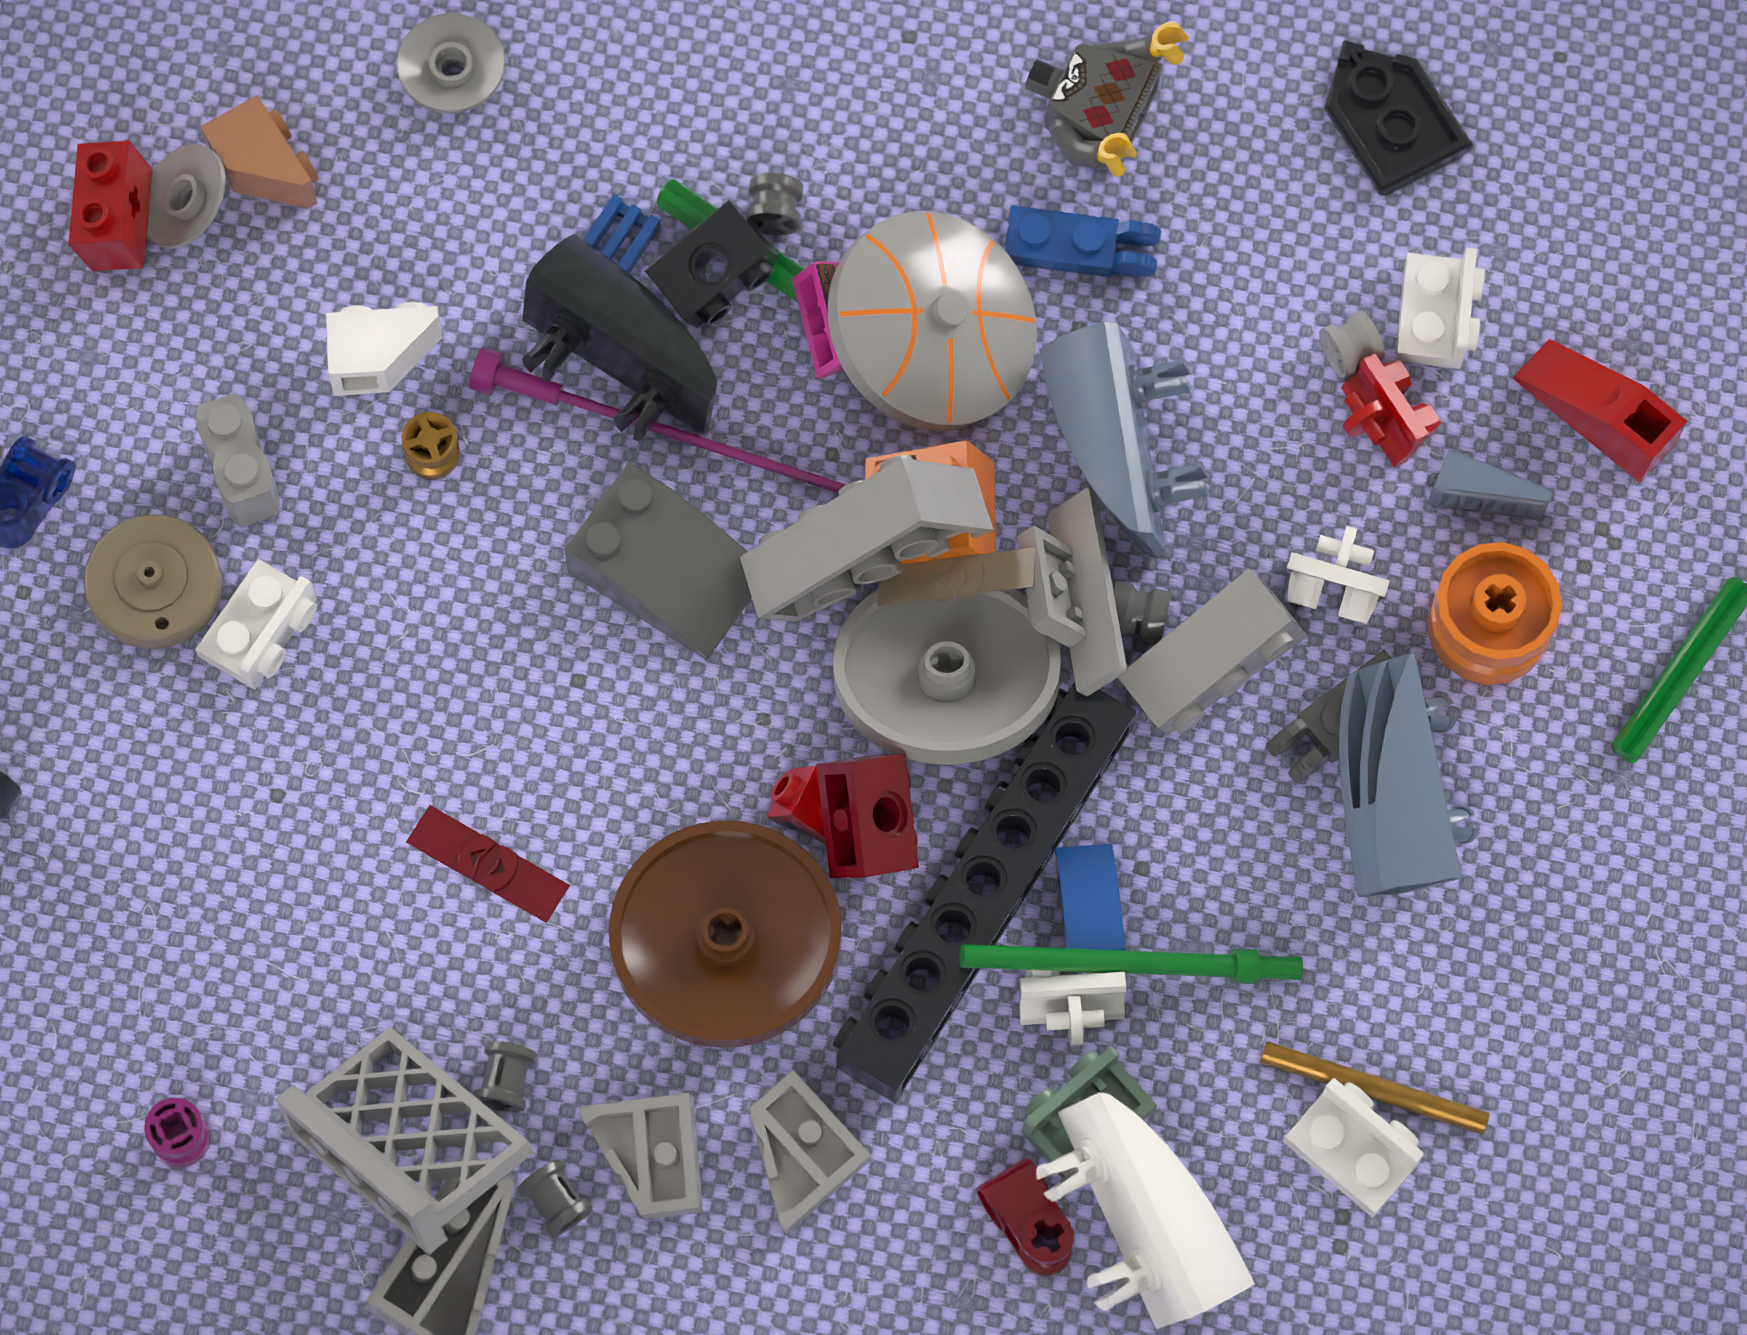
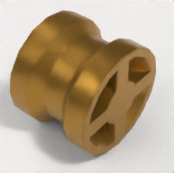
[401,412,460,480]

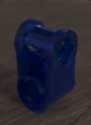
[0,435,76,549]

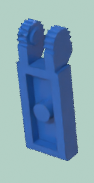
[1004,205,1161,278]

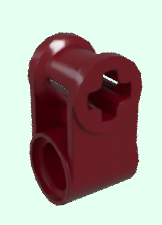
[976,1157,1074,1276]

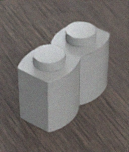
[196,393,280,528]

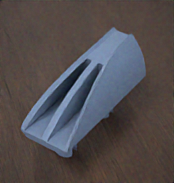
[1039,321,1210,558]
[1339,652,1478,897]

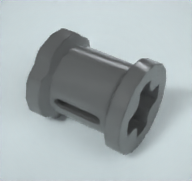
[474,1041,537,1113]
[517,1159,593,1238]

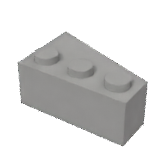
[1118,568,1309,735]
[363,1153,515,1335]

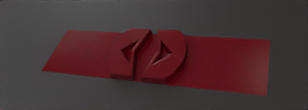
[406,805,570,923]

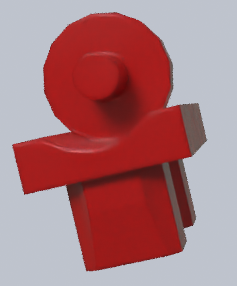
[1341,354,1441,467]

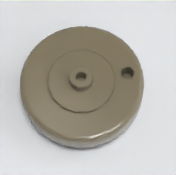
[84,514,222,649]

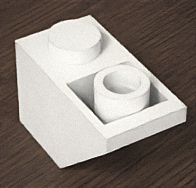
[326,302,442,396]

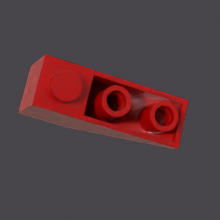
[1513,339,1688,484]

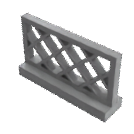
[275,1027,534,1255]

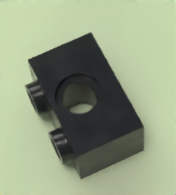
[645,200,781,328]

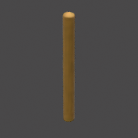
[1260,1041,1490,1135]

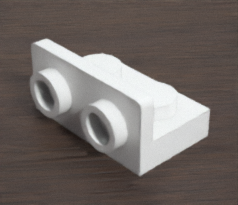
[1395,248,1485,369]
[195,559,317,690]
[1283,1078,1424,1218]

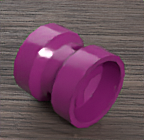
[144,1097,211,1168]

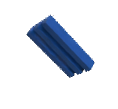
[583,194,661,274]

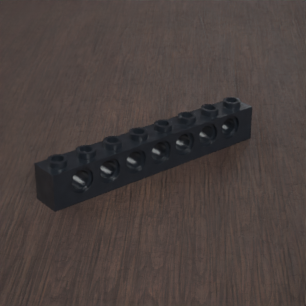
[833,682,1137,1104]

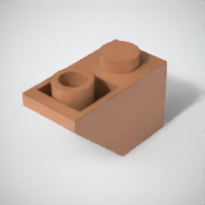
[200,95,319,208]

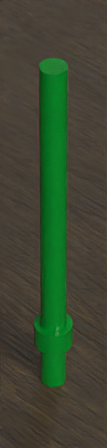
[960,944,1303,984]

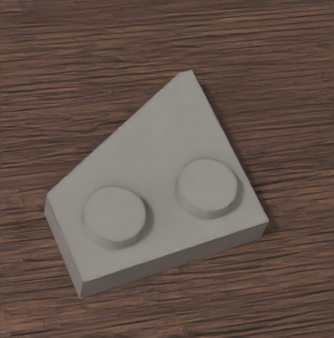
[749,1070,871,1235]

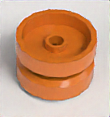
[1427,542,1562,685]

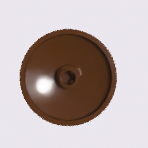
[609,820,842,1048]

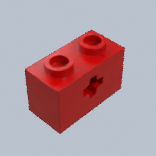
[68,140,153,271]

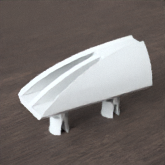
[1036,1093,1255,1329]

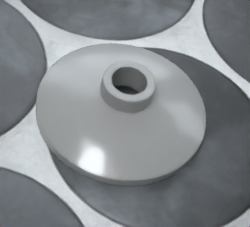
[397,13,505,114]
[147,144,225,249]

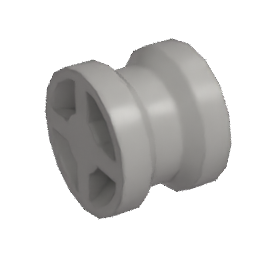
[1319,310,1385,378]

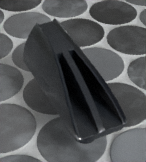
[522,234,717,441]

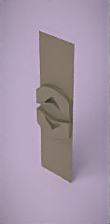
[878,547,1035,606]

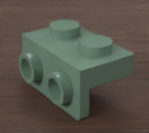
[1022,1046,1157,1179]

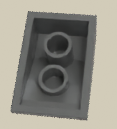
[564,462,752,660]

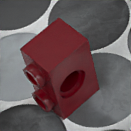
[816,753,919,878]

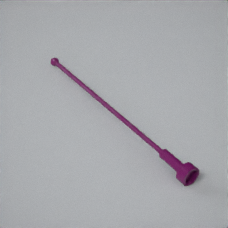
[469,347,846,494]

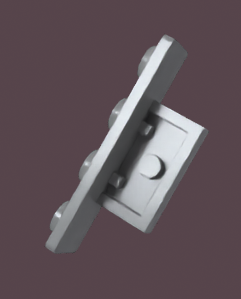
[1017,488,1127,696]

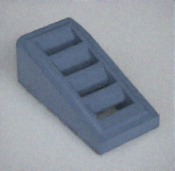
[1428,450,1553,521]

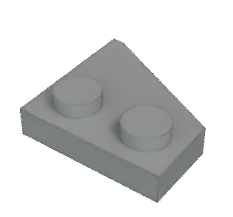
[579,1093,703,1220]

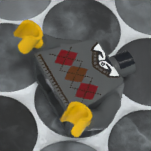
[1025,22,1189,177]

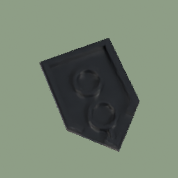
[1324,40,1473,196]

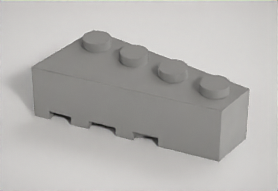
[740,455,993,622]

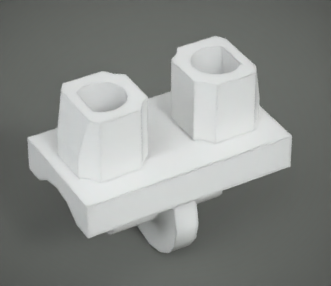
[1287,526,1390,624]
[1019,970,1126,1046]

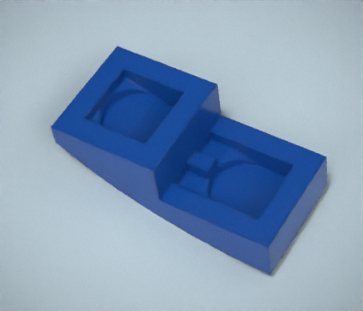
[1055,844,1125,950]

